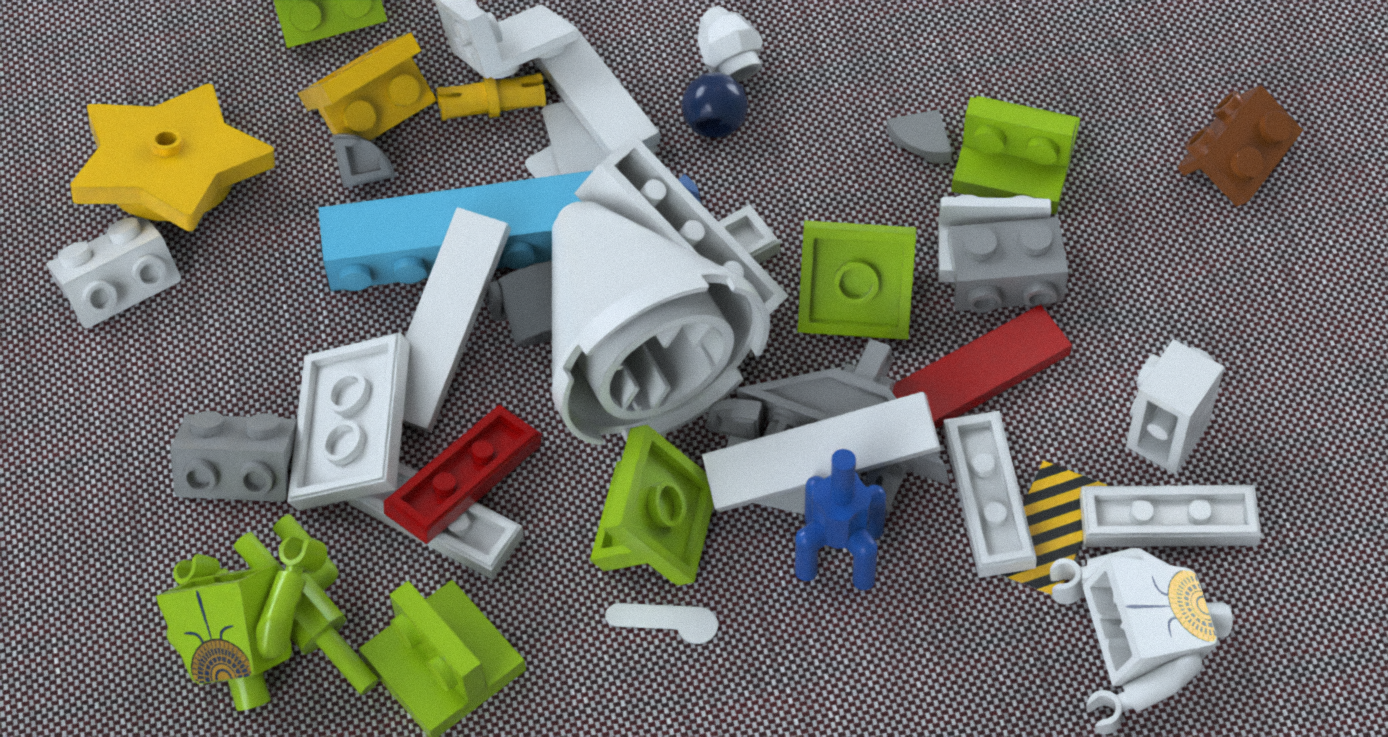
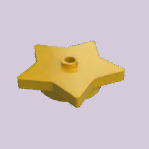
[70,83,275,231]

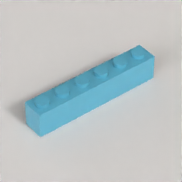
[318,170,593,291]

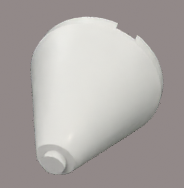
[552,201,770,445]

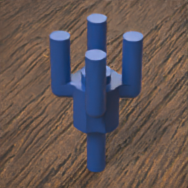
[795,449,887,590]

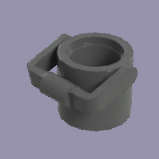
[487,261,552,347]

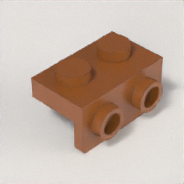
[1177,85,1303,207]

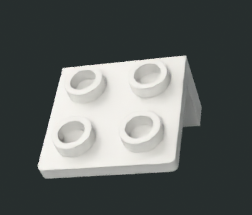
[435,0,580,79]

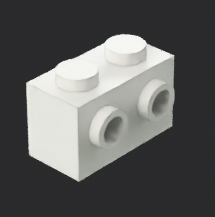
[1126,339,1225,474]

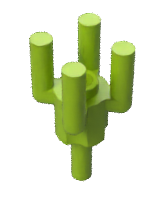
[215,514,379,696]

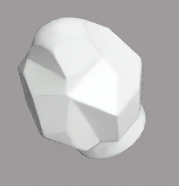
[698,6,763,82]

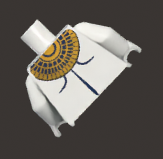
[1049,548,1233,735]

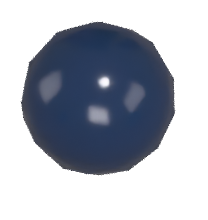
[681,72,748,138]

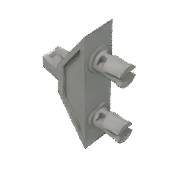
[735,339,950,516]

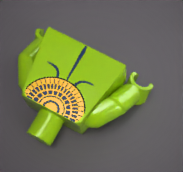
[156,537,327,711]

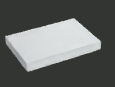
[287,333,410,511]

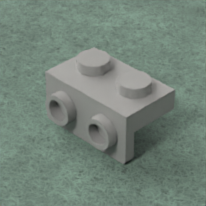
[947,217,1069,313]
[170,411,297,502]

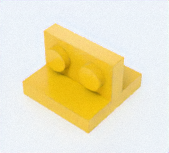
[297,32,437,141]

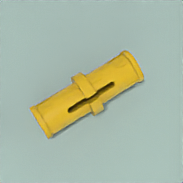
[436,73,546,121]

